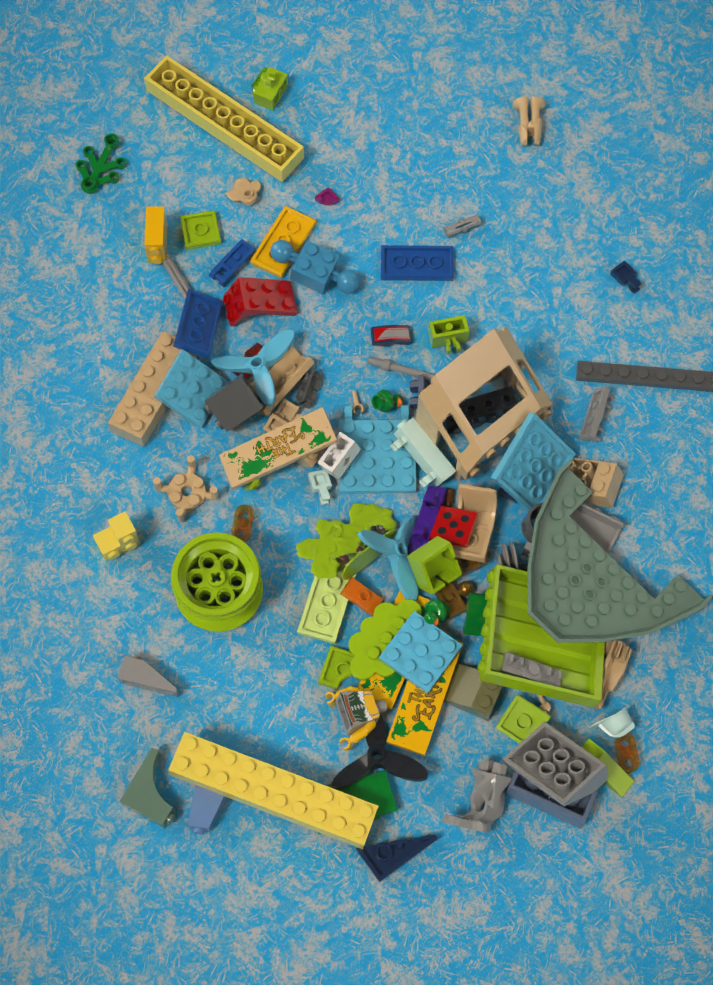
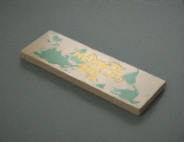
[219,407,338,490]

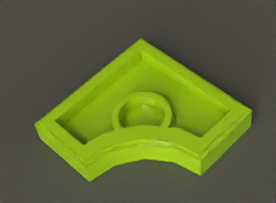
[318,645,354,690]

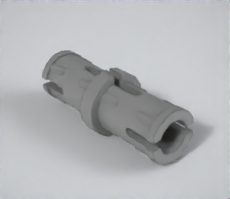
[444,214,481,238]

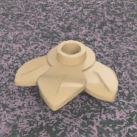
[226,178,261,206]

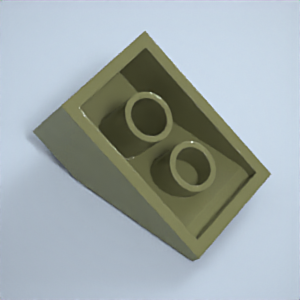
[444,664,502,721]

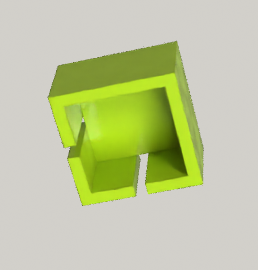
[407,536,462,595]

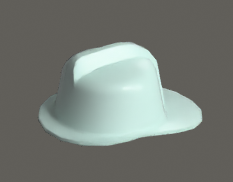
[588,705,635,738]

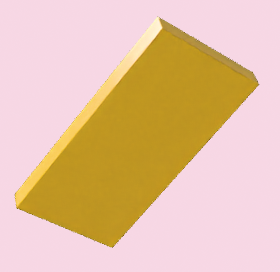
[250,206,317,279]

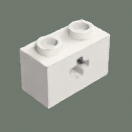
[318,432,361,480]

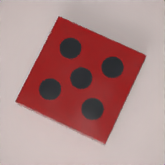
[429,506,478,548]

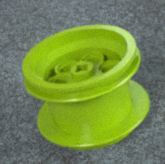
[171,532,263,632]

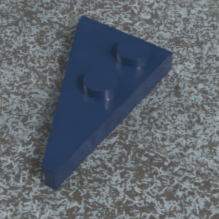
[356,835,438,883]

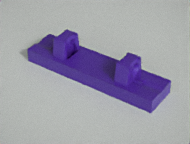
[407,486,448,555]

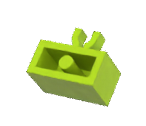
[252,67,288,111]
[428,315,469,354]

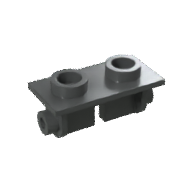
[295,368,322,409]

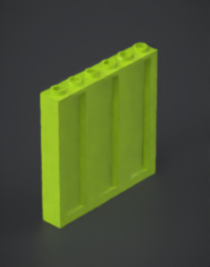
[478,564,605,708]

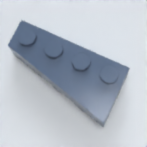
[505,771,598,829]

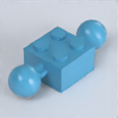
[270,240,360,294]

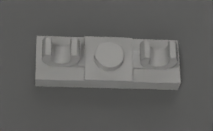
[579,386,613,442]
[500,652,562,687]

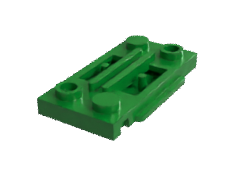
[318,771,397,835]

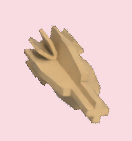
[594,640,632,710]

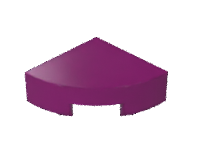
[315,187,340,206]

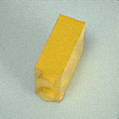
[144,206,168,264]

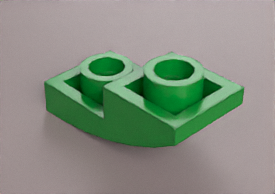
[463,592,487,637]

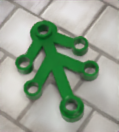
[76,133,127,194]

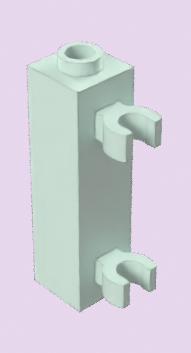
[390,418,456,488]

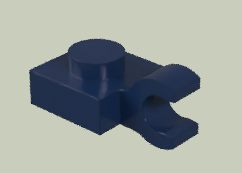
[610,261,641,294]

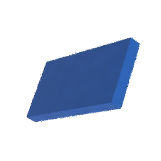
[381,245,454,281]
[173,289,223,359]

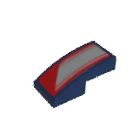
[370,325,412,347]

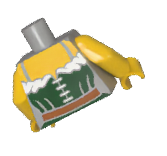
[325,686,387,751]

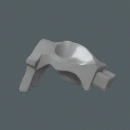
[442,759,512,833]

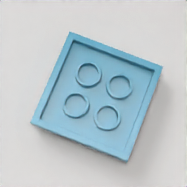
[153,349,227,428]
[379,611,463,694]

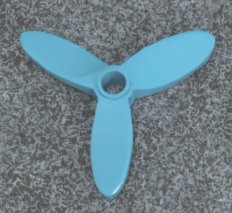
[211,329,295,407]
[358,515,418,601]

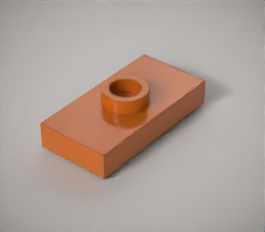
[340,577,383,616]

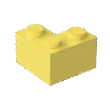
[93,511,140,561]

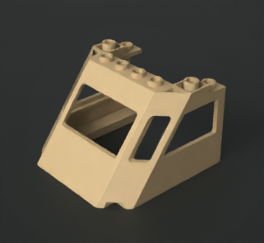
[416,326,553,482]

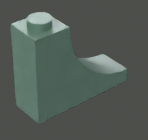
[120,748,175,828]

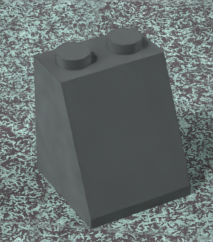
[204,373,264,432]

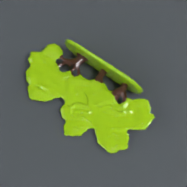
[296,503,397,580]

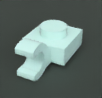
[307,470,332,505]

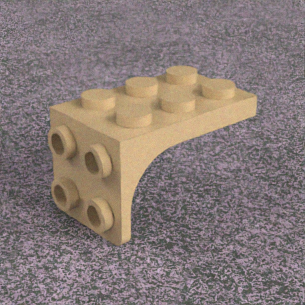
[452,484,498,563]

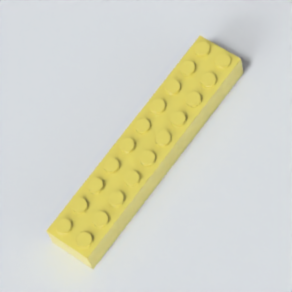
[144,55,304,182]
[168,732,378,849]

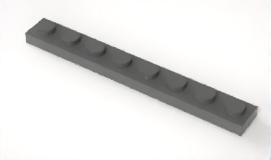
[576,361,713,392]

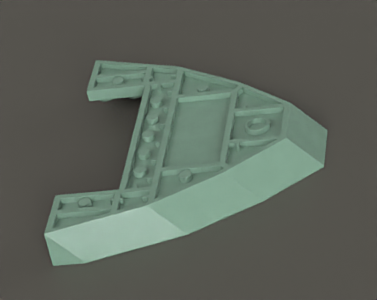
[527,459,713,643]

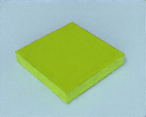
[180,210,222,250]
[495,694,551,744]

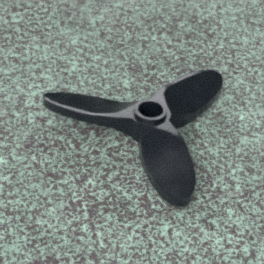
[331,713,428,790]

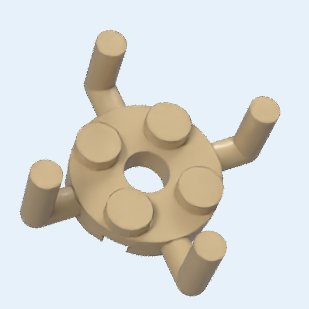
[153,455,219,523]

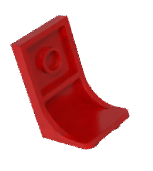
[223,277,298,326]

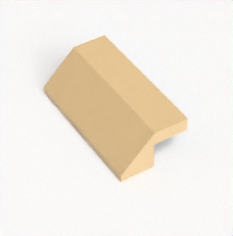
[248,345,315,416]

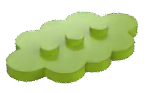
[348,599,421,681]

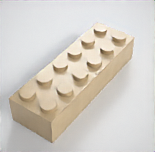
[108,331,197,447]

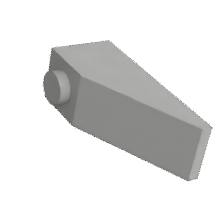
[118,655,179,697]

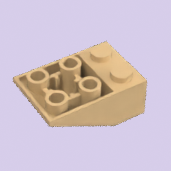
[568,458,624,508]

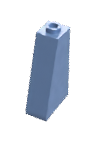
[188,785,227,834]

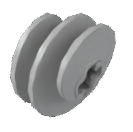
[497,543,519,570]

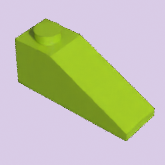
[582,739,634,798]

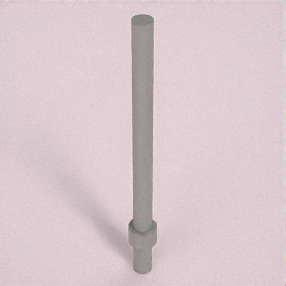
[367,356,475,394]

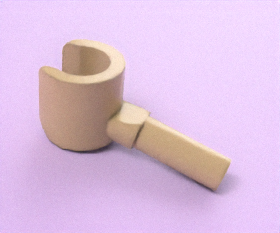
[352,391,364,415]
[537,695,551,714]

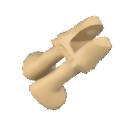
[512,96,546,146]

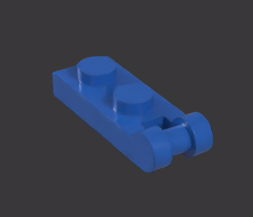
[209,239,256,287]

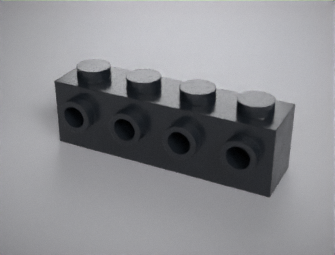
[443,386,518,434]

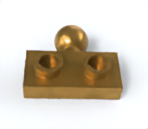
[434,580,474,620]

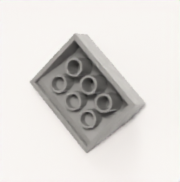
[502,722,608,806]

